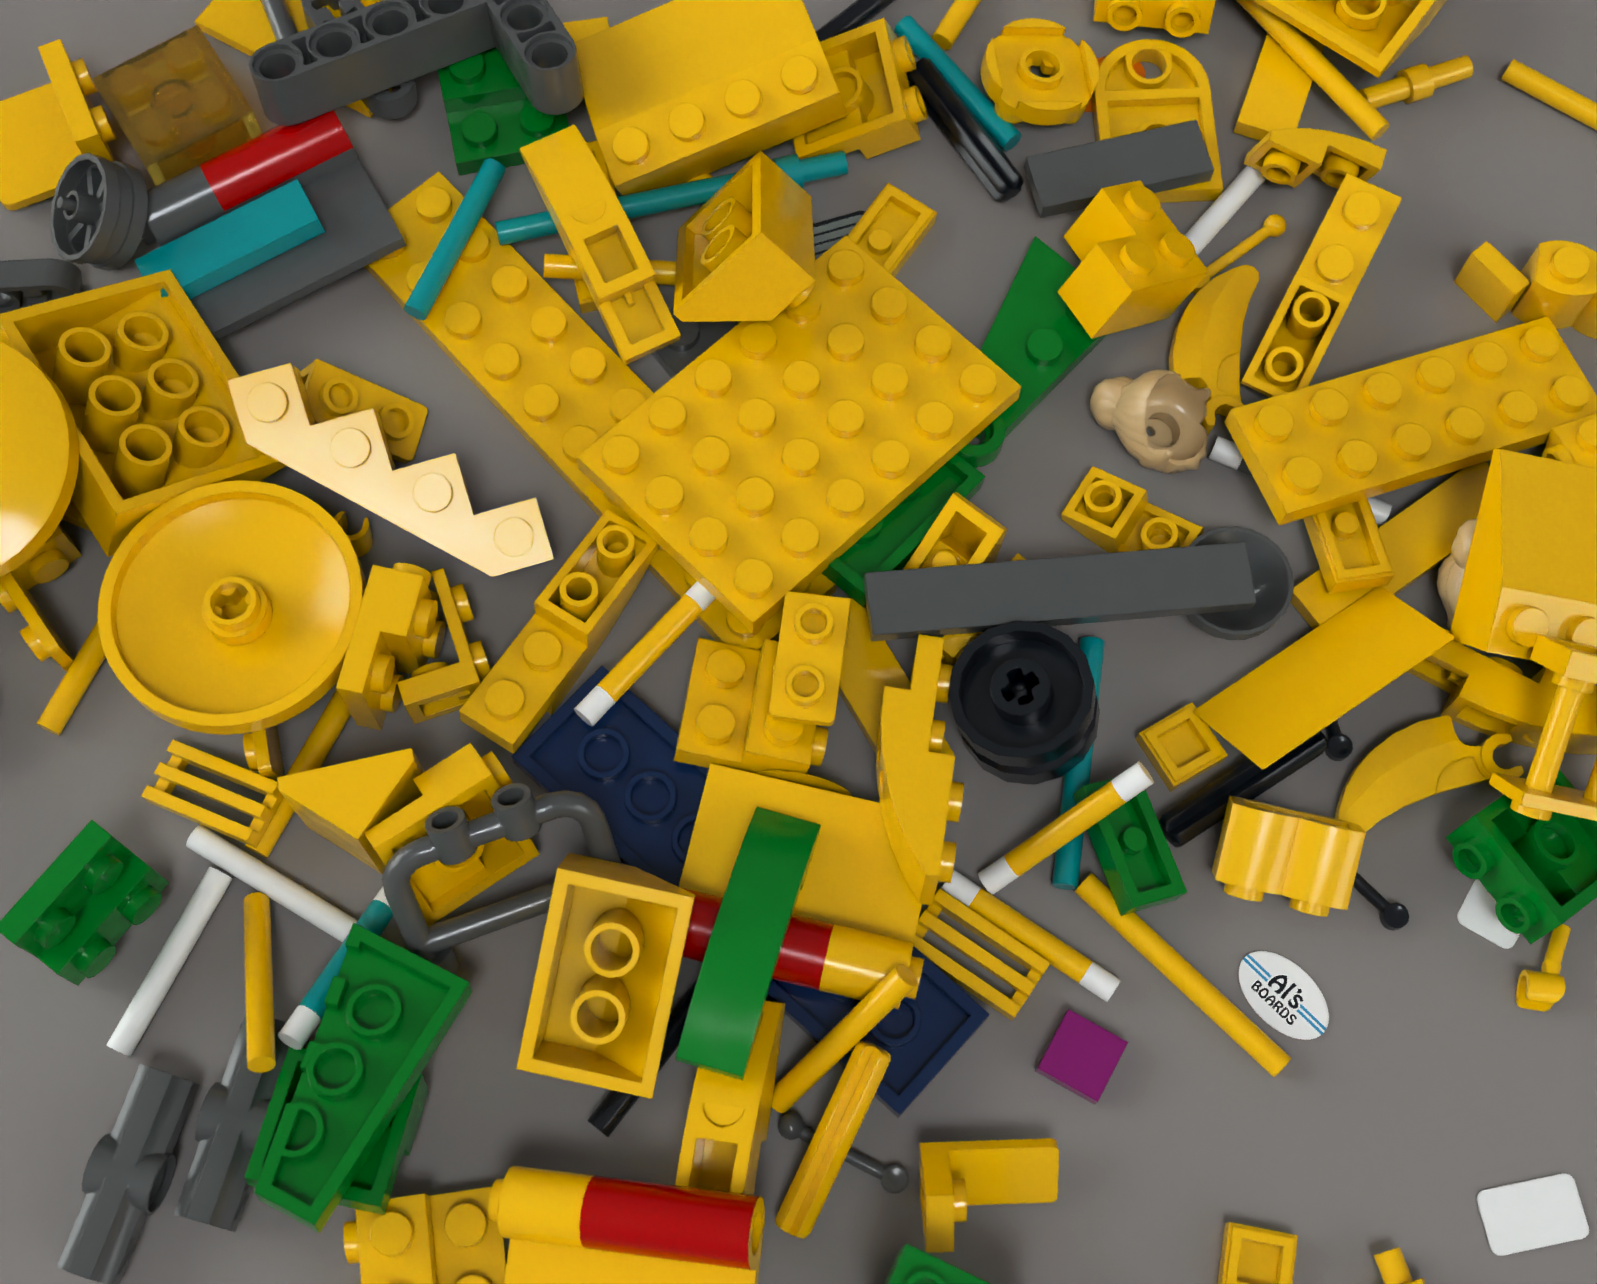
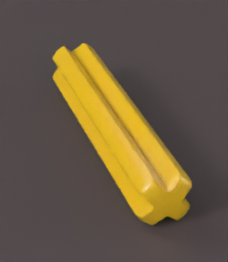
[775,1041,891,1239]

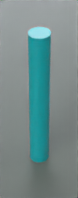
[894,15,1022,151]
[404,158,506,320]

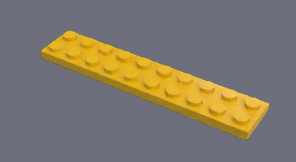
[364,171,837,651]

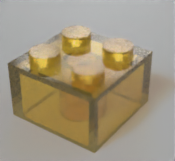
[92,25,262,186]

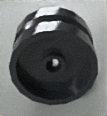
[948,621,1100,785]

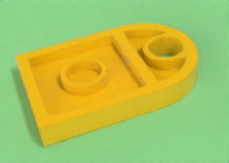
[1091,39,1223,203]

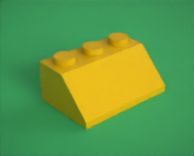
[673,150,816,322]
[516,852,695,1099]

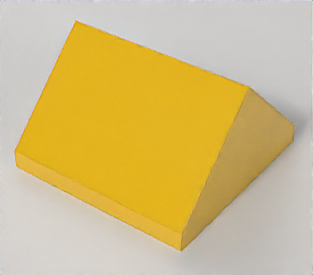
[277,748,425,874]

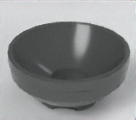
[1186,526,1294,640]

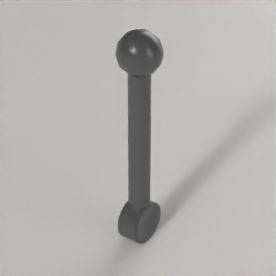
[778,1113,909,1194]

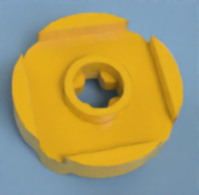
[980,18,1099,126]

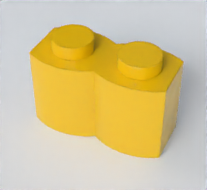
[1512,240,1597,339]
[1212,796,1366,917]

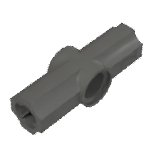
[174,1014,289,1232]
[57,1064,199,1284]

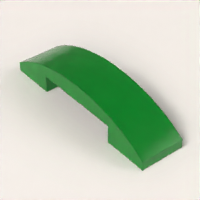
[676,807,821,1081]

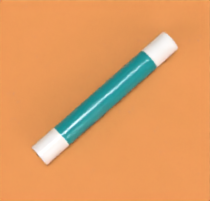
[278,886,394,1050]

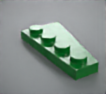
[254,923,472,1233]

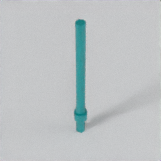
[495,150,848,246]

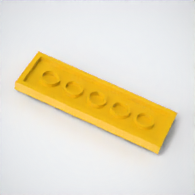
[1224,317,1597,526]

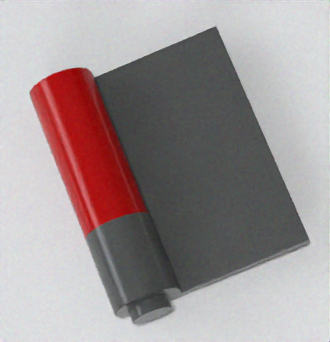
[142,110,406,341]

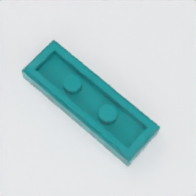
[134,179,325,299]

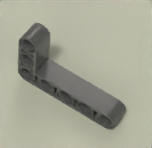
[249,0,584,126]

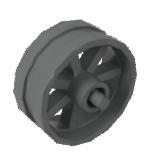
[50,153,148,271]

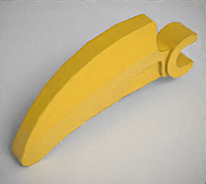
[1168,265,1259,438]
[1335,715,1524,832]

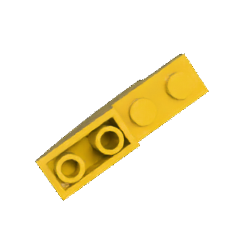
[519,124,681,365]
[1241,173,1402,398]
[459,509,660,754]
[1407,628,1597,755]
[876,634,964,906]
[675,1000,786,1195]

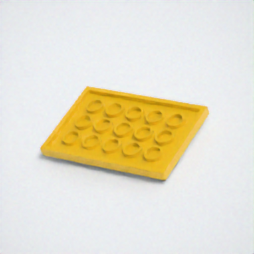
[577,235,1021,633]

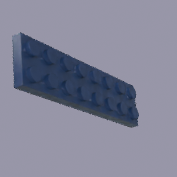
[511,666,990,1118]

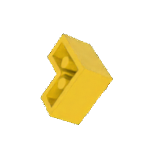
[1057,180,1209,339]

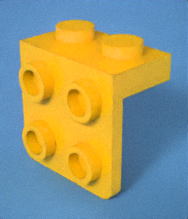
[0,39,117,211]

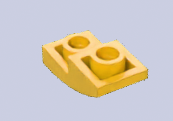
[1243,128,1387,189]
[1061,466,1203,553]

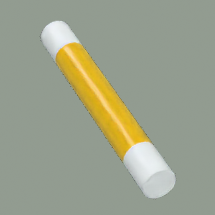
[574,581,716,727]
[978,761,1154,895]
[941,870,1121,1002]

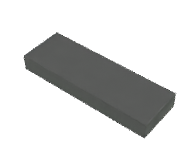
[1024,119,1214,218]

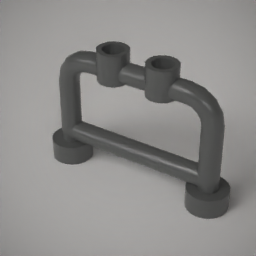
[382,783,622,975]

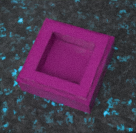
[1035,1009,1128,1105]

